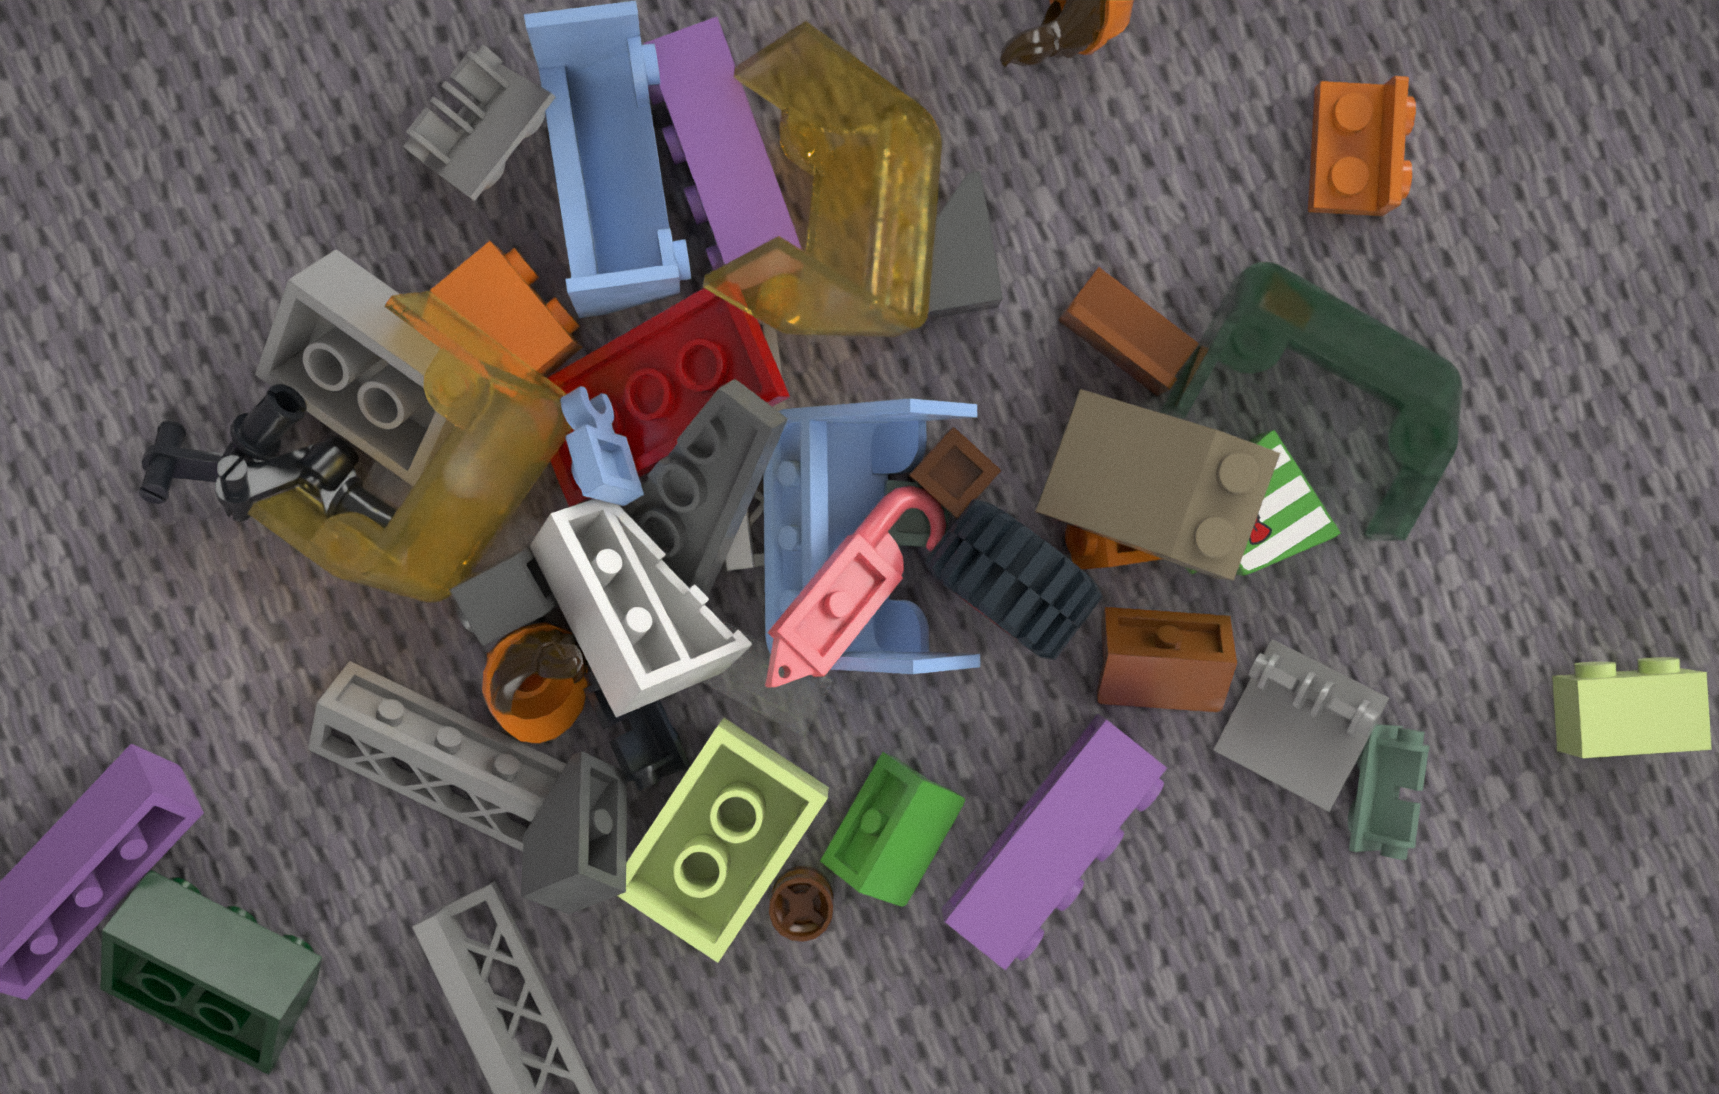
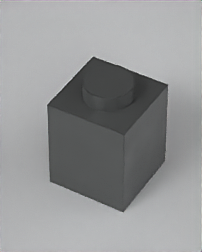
[450,543,558,647]

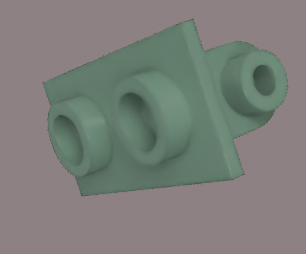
[1348,724,1430,860]

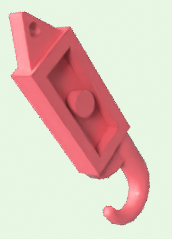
[765,486,946,688]

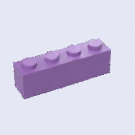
[644,17,808,293]
[942,714,1167,970]
[0,744,204,1000]

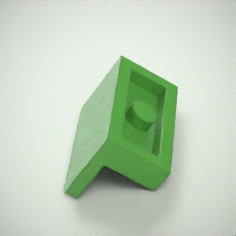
[820,752,965,907]

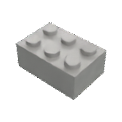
[255,249,498,487]

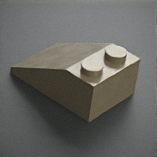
[1035,389,1280,581]

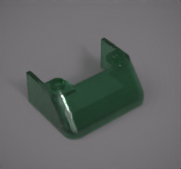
[1159,262,1463,541]

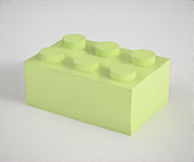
[617,718,829,963]

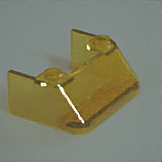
[703,21,942,337]
[248,291,572,603]

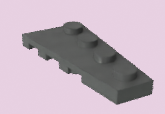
[621,379,788,597]

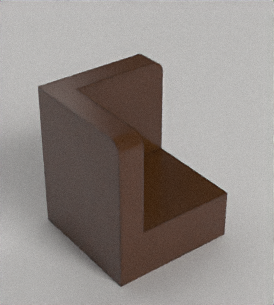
[907,426,1002,519]

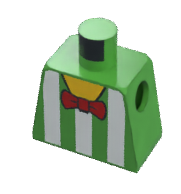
[1185,430,1341,576]

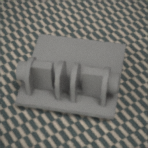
[403,45,556,201]
[1213,639,1390,812]

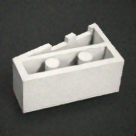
[529,499,753,717]

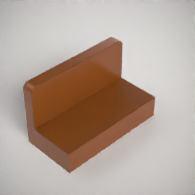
[1058,267,1199,396]
[1097,607,1237,712]

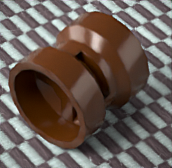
[769,866,834,942]

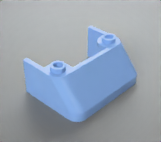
[524,1,691,318]
[763,399,980,674]

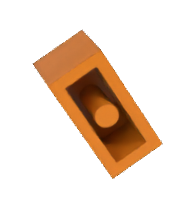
[430,241,583,395]

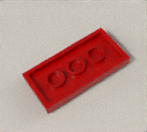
[522,275,790,507]

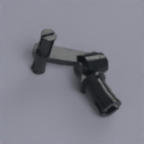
[139,384,307,504]
[215,435,409,550]

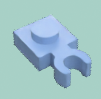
[560,386,644,506]

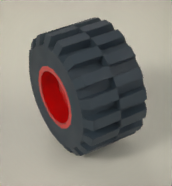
[924,499,1103,660]

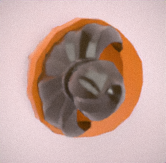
[1000,0,1135,67]
[482,622,588,743]

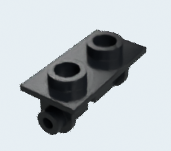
[583,671,691,791]

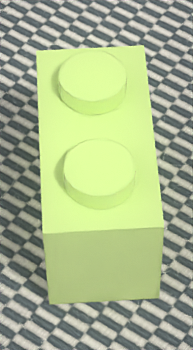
[1552,657,1712,758]

